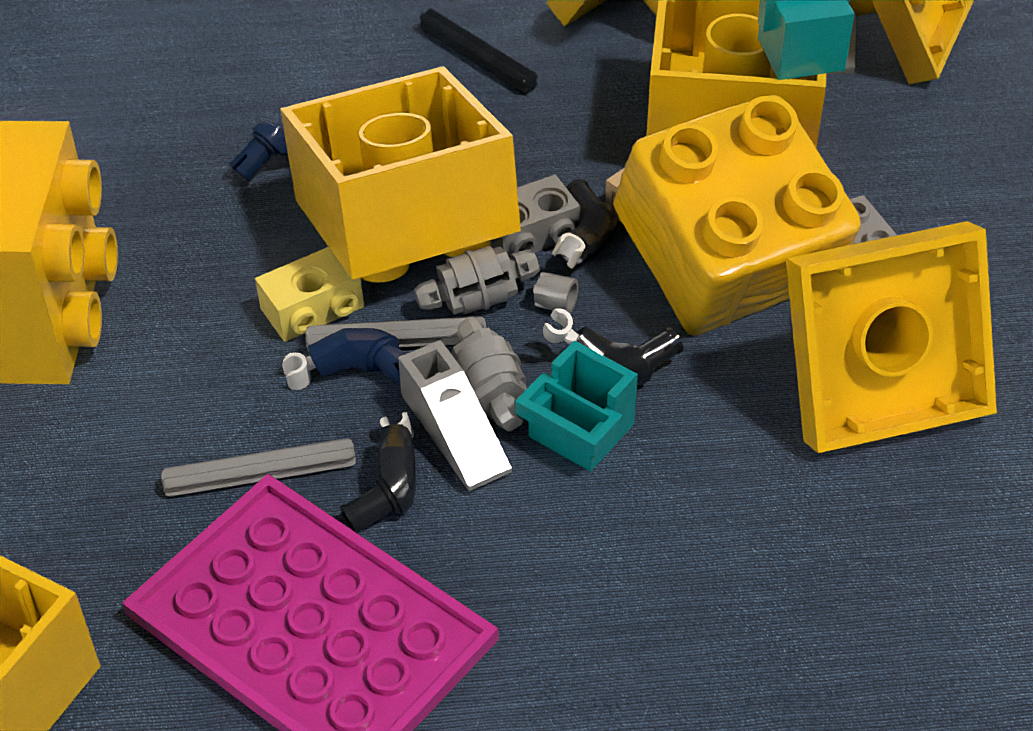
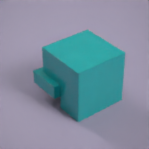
[758,0,855,80]
[515,340,638,472]

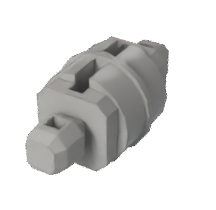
[414,246,540,314]
[451,317,527,431]

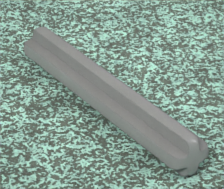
[306,316,486,351]
[161,438,356,497]

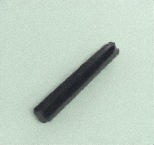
[419,8,538,93]

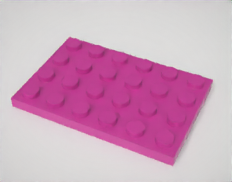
[122,474,499,731]

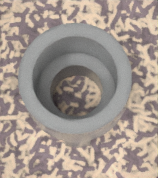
[533,272,579,313]

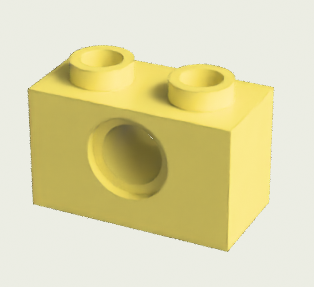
[255,247,364,342]

